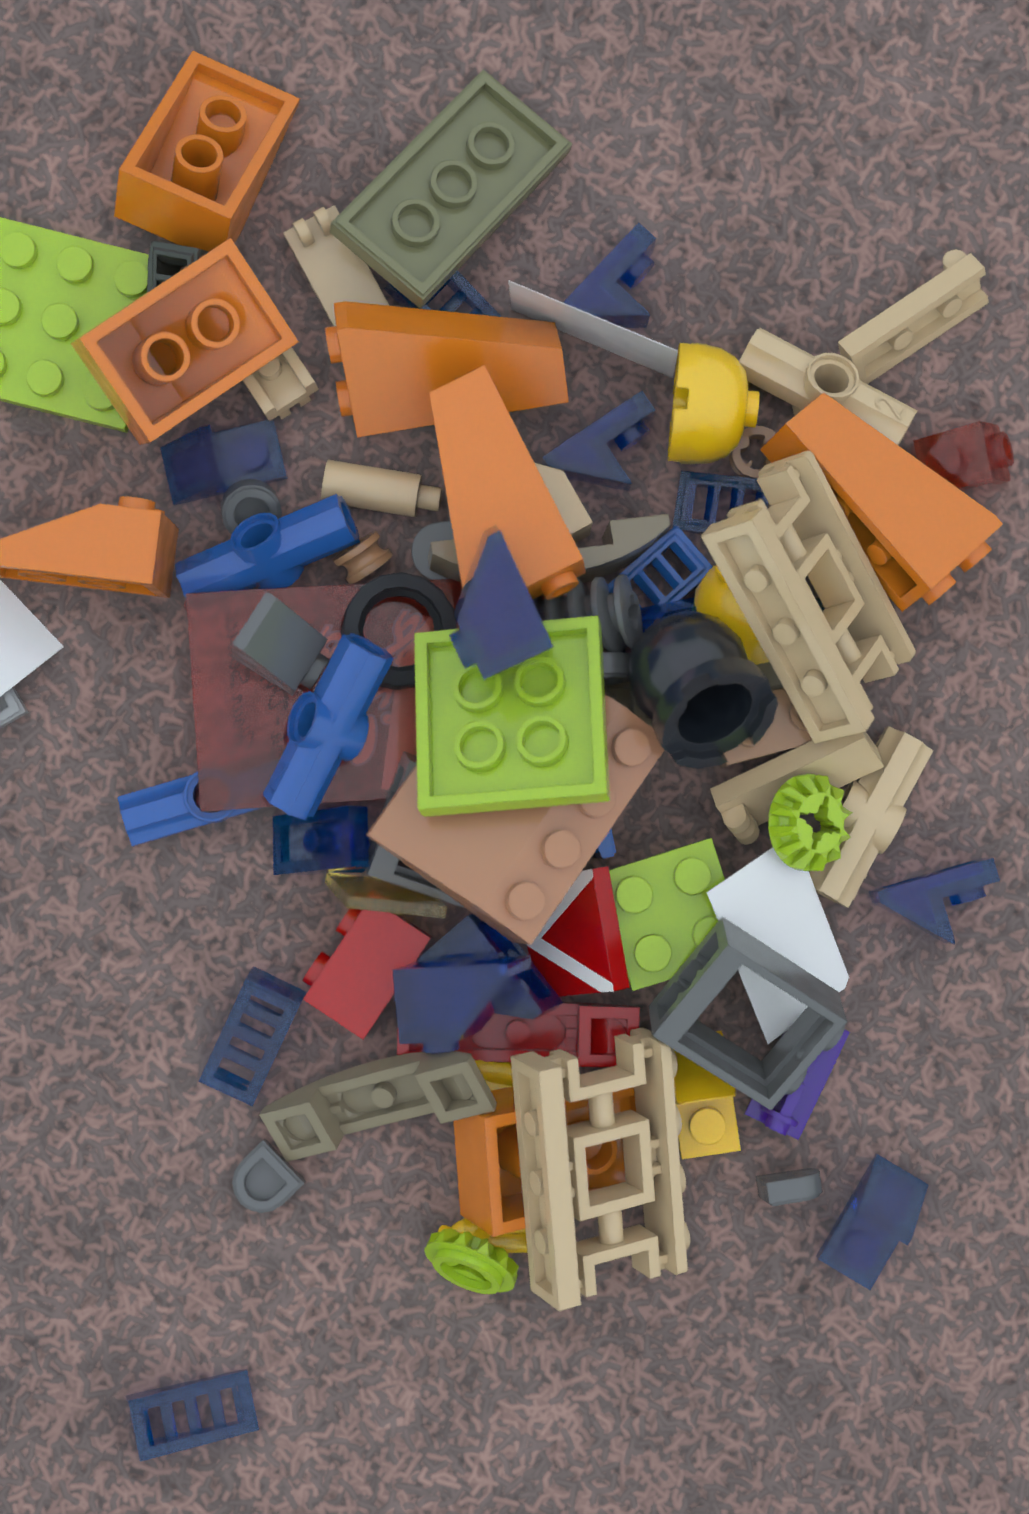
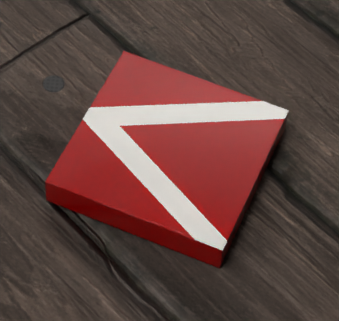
[527,866,630,999]

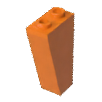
[325,301,569,438]
[429,365,586,627]
[760,393,1003,612]

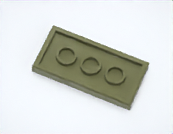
[330,69,572,309]

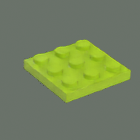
[0,217,149,433]
[414,616,610,817]

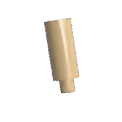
[321,459,442,517]

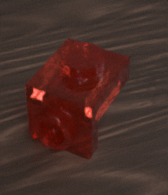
[913,421,1014,491]

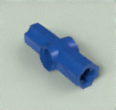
[175,494,360,611]
[263,633,394,820]
[117,747,286,847]

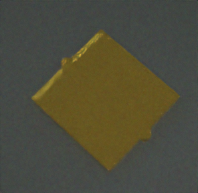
[325,872,447,918]

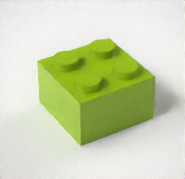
[609,838,725,991]

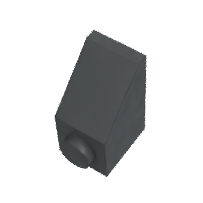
[231,591,330,696]

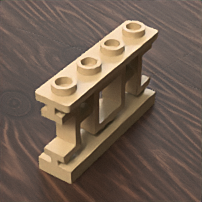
[701,451,916,744]
[511,1027,690,1311]

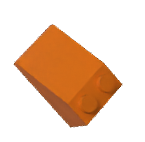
[114,51,300,252]
[71,238,299,445]
[0,496,179,598]
[453,1087,636,1237]

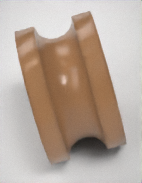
[729,426,776,482]
[333,530,393,585]

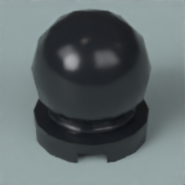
[627,610,778,769]

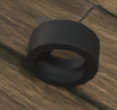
[341,572,458,690]

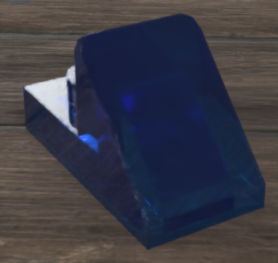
[563,222,656,328]
[542,390,655,491]
[160,419,288,505]
[272,806,370,875]
[869,858,1000,945]
[816,1153,929,1290]

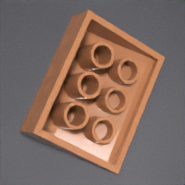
[366,694,664,945]

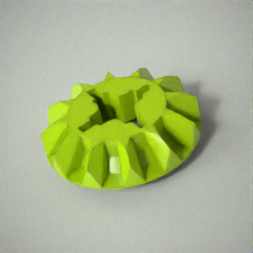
[768,774,853,871]
[424,1228,519,1294]

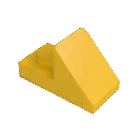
[673,1030,741,1160]

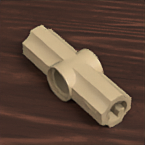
[739,328,917,446]
[809,726,934,908]

